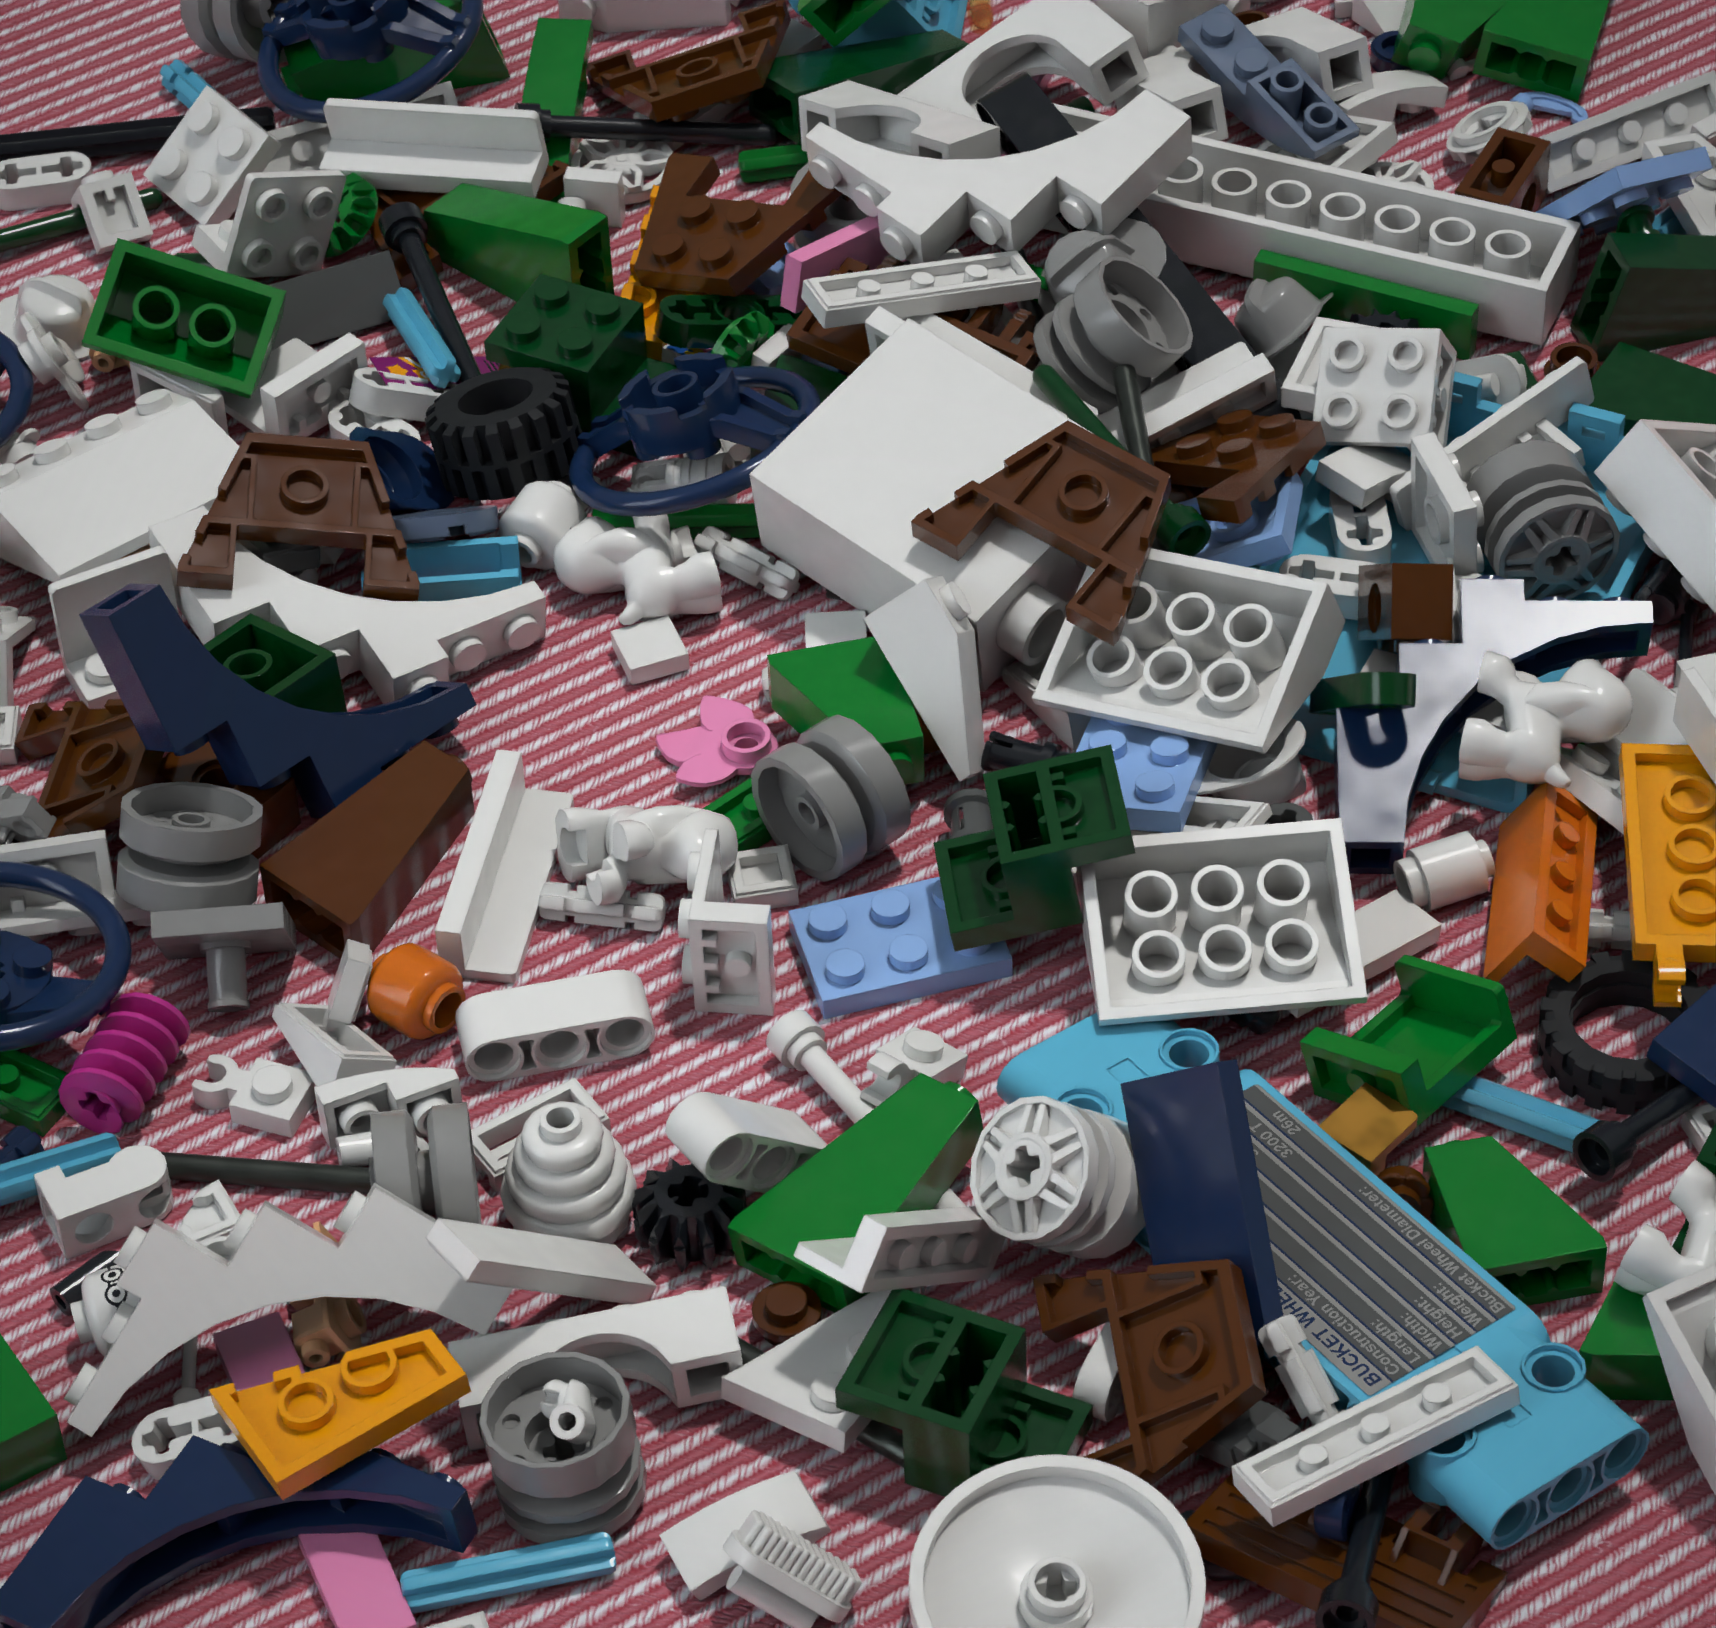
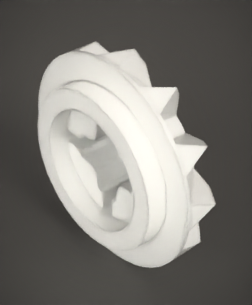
[1446,101,1533,164]

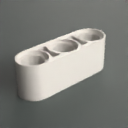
[455,970,655,1082]
[665,1092,828,1193]

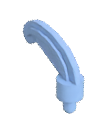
[1509,92,1588,124]

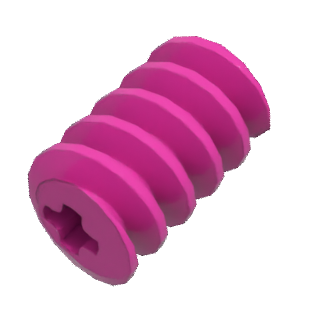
[59,992,191,1134]

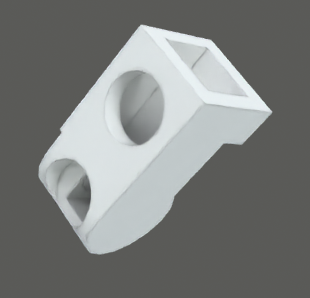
[33,1145,174,1260]

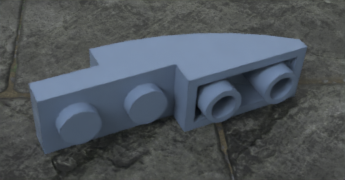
[1177,3,1360,160]

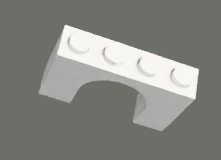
[897,0,1149,154]
[1115,7,1374,141]

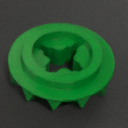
[325,172,378,257]
[711,311,775,368]

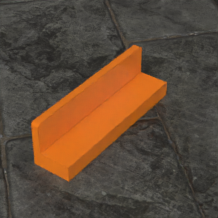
[1483,782,1598,983]

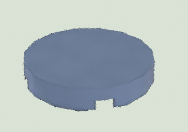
[392,505,499,543]

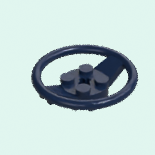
[257,0,484,123]
[569,352,821,517]
[0,861,132,1052]

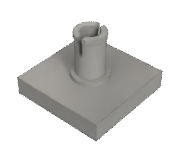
[150,902,297,1012]

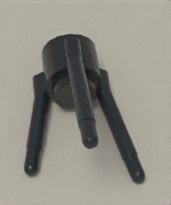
[1598,559,1700,663]

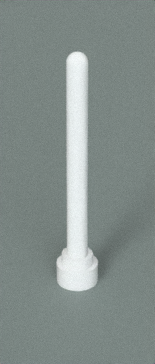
[766,1010,967,1209]

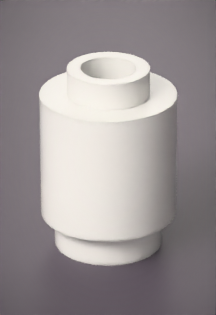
[1393,831,1495,911]

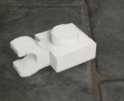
[860,1026,968,1107]

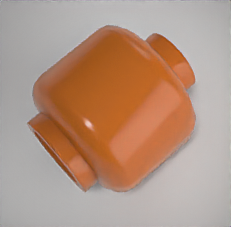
[366,943,466,1040]

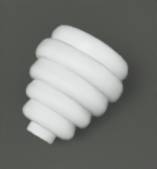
[500,1101,637,1244]

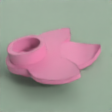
[656,696,778,787]

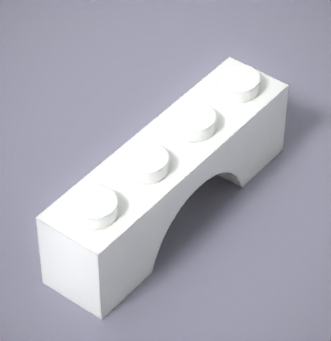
[798,80,1002,159]
[448,1285,743,1451]

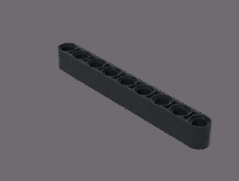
[975,72,1302,420]

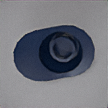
[349,427,454,516]

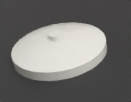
[909,1454,1206,1628]

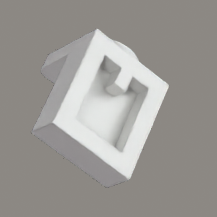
[71,170,153,255]

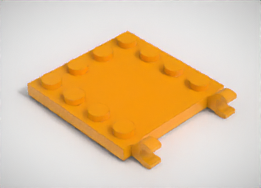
[1619,743,1716,1007]

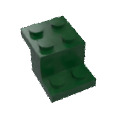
[484,274,676,457]
[933,744,1136,952]
[835,1289,1093,1497]

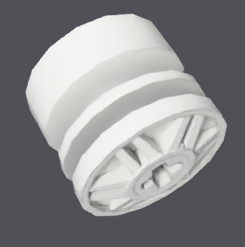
[970,1096,1146,1259]

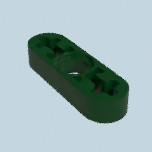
[654,295,803,348]
[1309,672,1416,715]

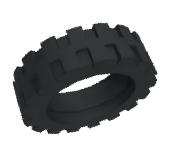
[1537,950,1709,1115]

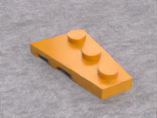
[208,1328,471,1501]

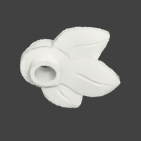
[17,312,89,411]

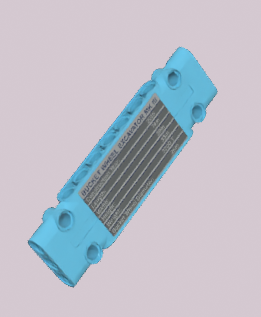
[996,1012,1650,1550]

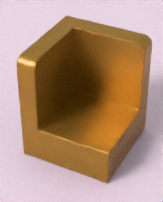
[1319,1082,1418,1176]

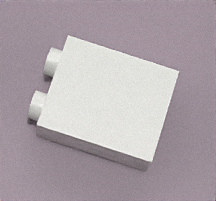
[749,318,1092,692]

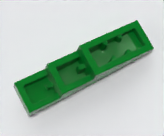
[522,18,594,203]

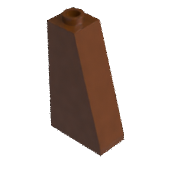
[259,740,475,959]

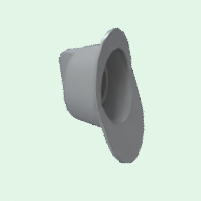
[1038,218,1166,315]
[1234,276,1334,360]

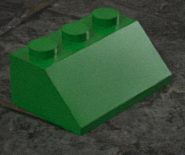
[82,238,286,399]

